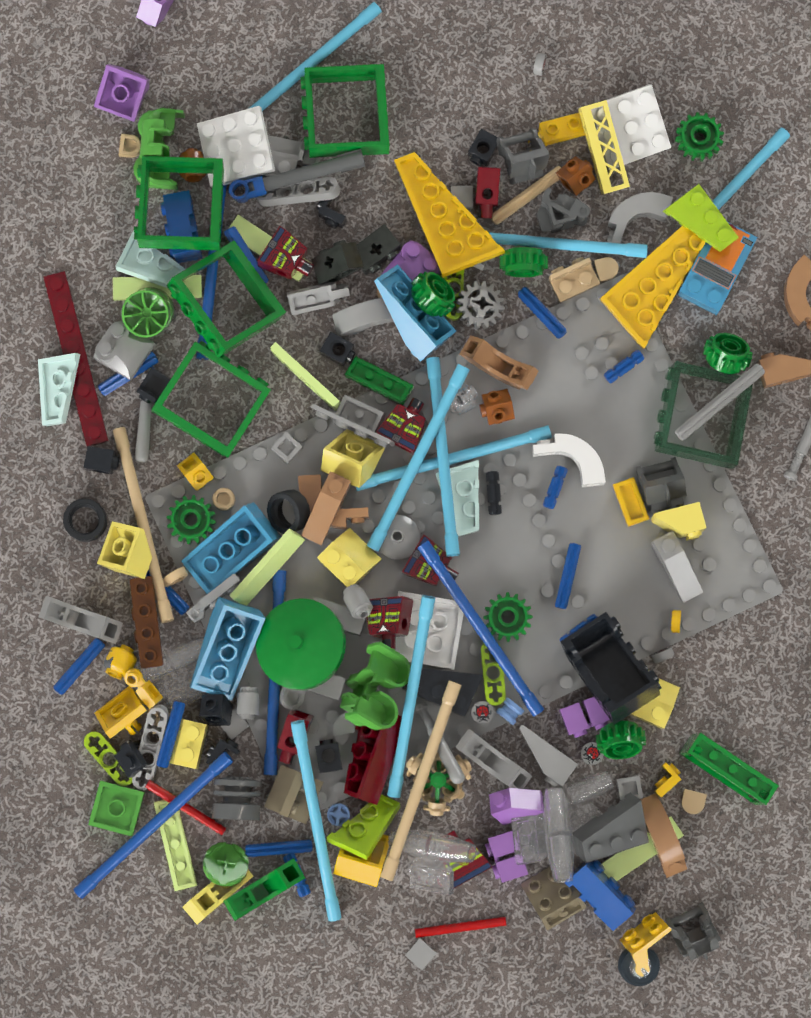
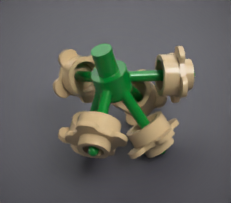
[406,752,472,816]

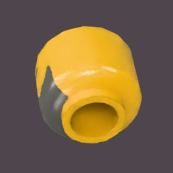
[103,644,137,680]

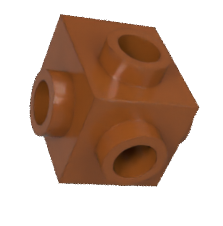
[556,156,596,196]
[479,389,515,425]

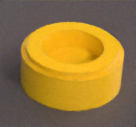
[671,610,681,633]

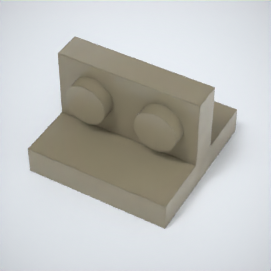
[264,765,324,824]

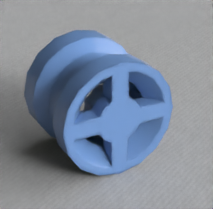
[496,697,524,725]
[327,803,350,826]

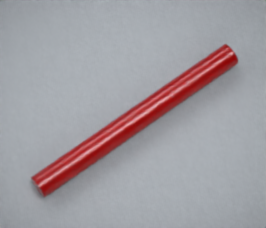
[145,780,226,835]
[415,917,507,938]

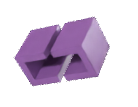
[559,697,610,738]
[485,830,528,883]

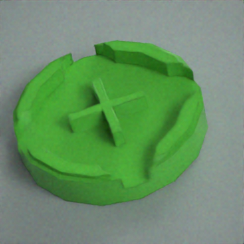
[203,842,249,886]

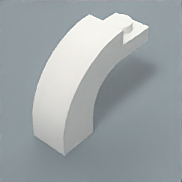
[532,433,606,487]

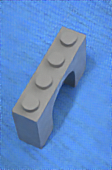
[306,597,367,701]

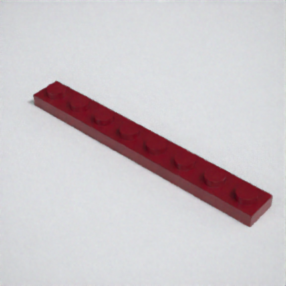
[43,271,109,446]

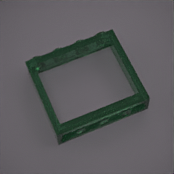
[653,361,753,469]

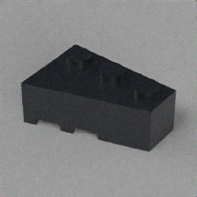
[402,668,483,717]

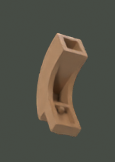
[784,255,811,331]
[459,335,539,390]
[298,474,369,529]
[641,793,687,878]

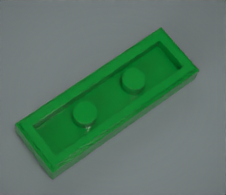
[345,356,414,406]

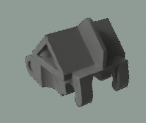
[497,128,549,185]
[536,188,590,233]
[636,457,687,514]
[665,902,721,961]

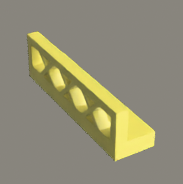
[578,100,630,194]

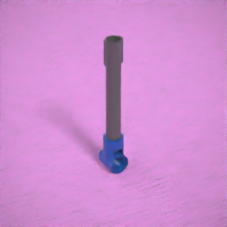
[229,149,366,203]

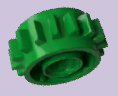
[675,112,724,162]
[500,247,548,278]
[411,272,455,317]
[703,333,753,374]
[167,495,216,545]
[483,592,533,642]
[596,721,646,759]

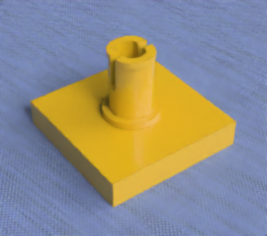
[94,686,147,739]

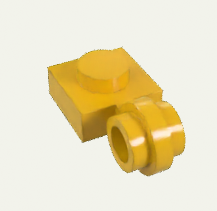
[124,668,163,709]

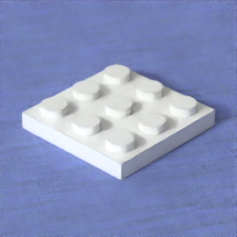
[591,84,671,170]
[197,106,275,188]
[395,591,464,670]

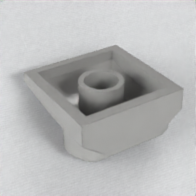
[93,321,156,380]

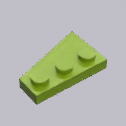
[662,184,739,252]
[326,794,400,860]

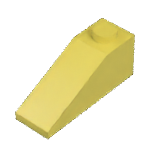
[183,870,253,925]

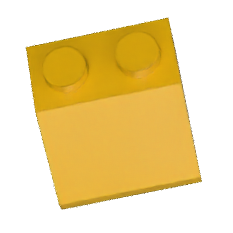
[333,834,392,887]

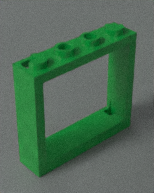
[300,64,390,158]
[134,156,224,250]
[166,241,286,358]
[151,341,271,458]
[679,733,779,805]

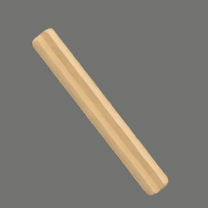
[491,166,561,225]

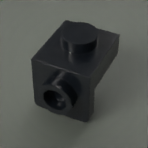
[317,199,346,229]
[136,366,171,404]
[205,738,241,765]
[114,740,147,778]

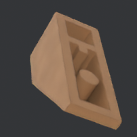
[756,353,811,389]
[301,471,351,546]

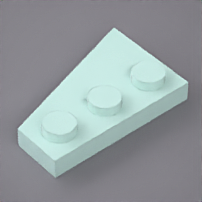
[116,230,185,288]
[38,353,80,426]
[436,460,479,537]

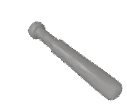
[135,374,152,463]
[784,416,811,481]
[415,702,465,784]

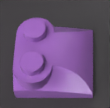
[94,64,150,122]
[382,240,441,281]

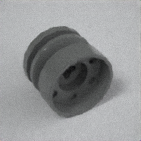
[212,776,262,820]

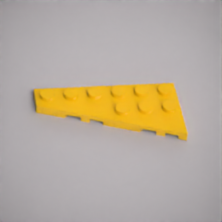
[394,152,505,277]
[599,226,706,349]

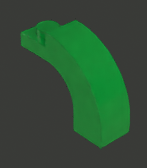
[223,858,305,921]

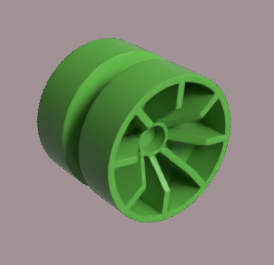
[122,287,174,338]

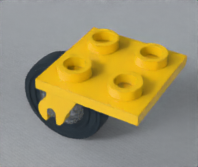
[618,912,671,986]

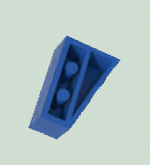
[160,190,203,263]
[565,860,636,931]

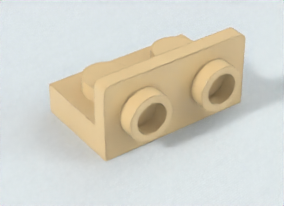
[548,257,600,303]

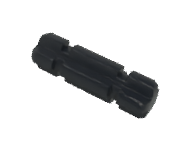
[486,471,502,515]

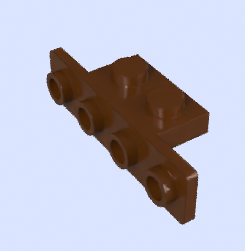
[130,576,164,669]

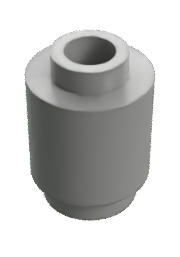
[343,584,373,619]
[236,687,260,720]

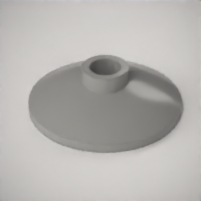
[379,515,420,560]

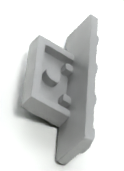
[311,395,395,448]

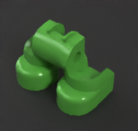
[133,107,185,190]
[340,642,410,730]

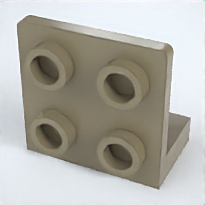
[521,862,587,931]

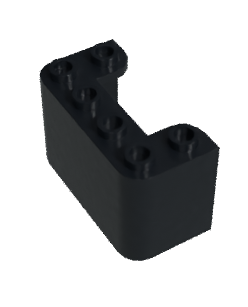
[560,612,662,725]

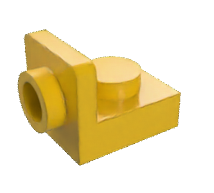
[177,452,214,491]
[654,762,682,798]

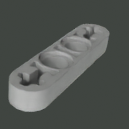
[256,177,341,207]
[132,704,169,790]

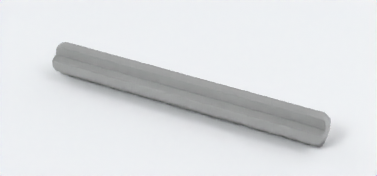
[675,364,765,440]

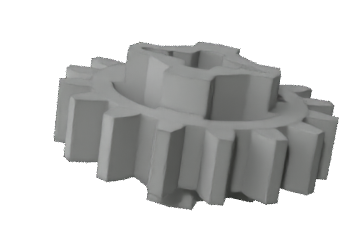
[456,281,505,330]

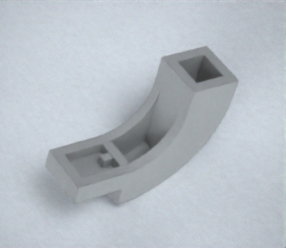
[607,192,673,243]
[332,298,394,336]
[39,596,123,644]
[456,729,532,789]

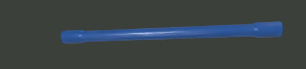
[196,184,228,360]
[417,540,544,717]
[263,570,287,775]
[73,752,234,899]

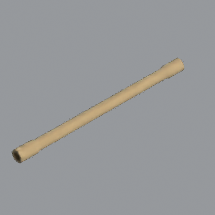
[113,427,174,623]
[380,681,462,881]

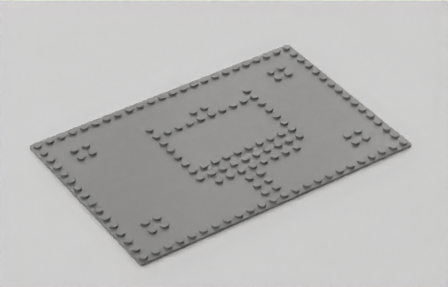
[145,273,783,822]

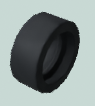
[267,489,311,534]
[63,498,107,542]

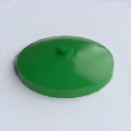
[256,598,346,690]

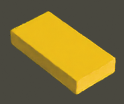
[612,477,650,527]

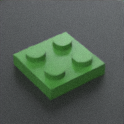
[88,781,145,837]

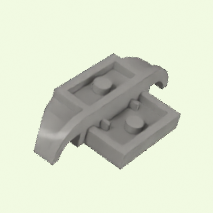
[259,135,321,177]

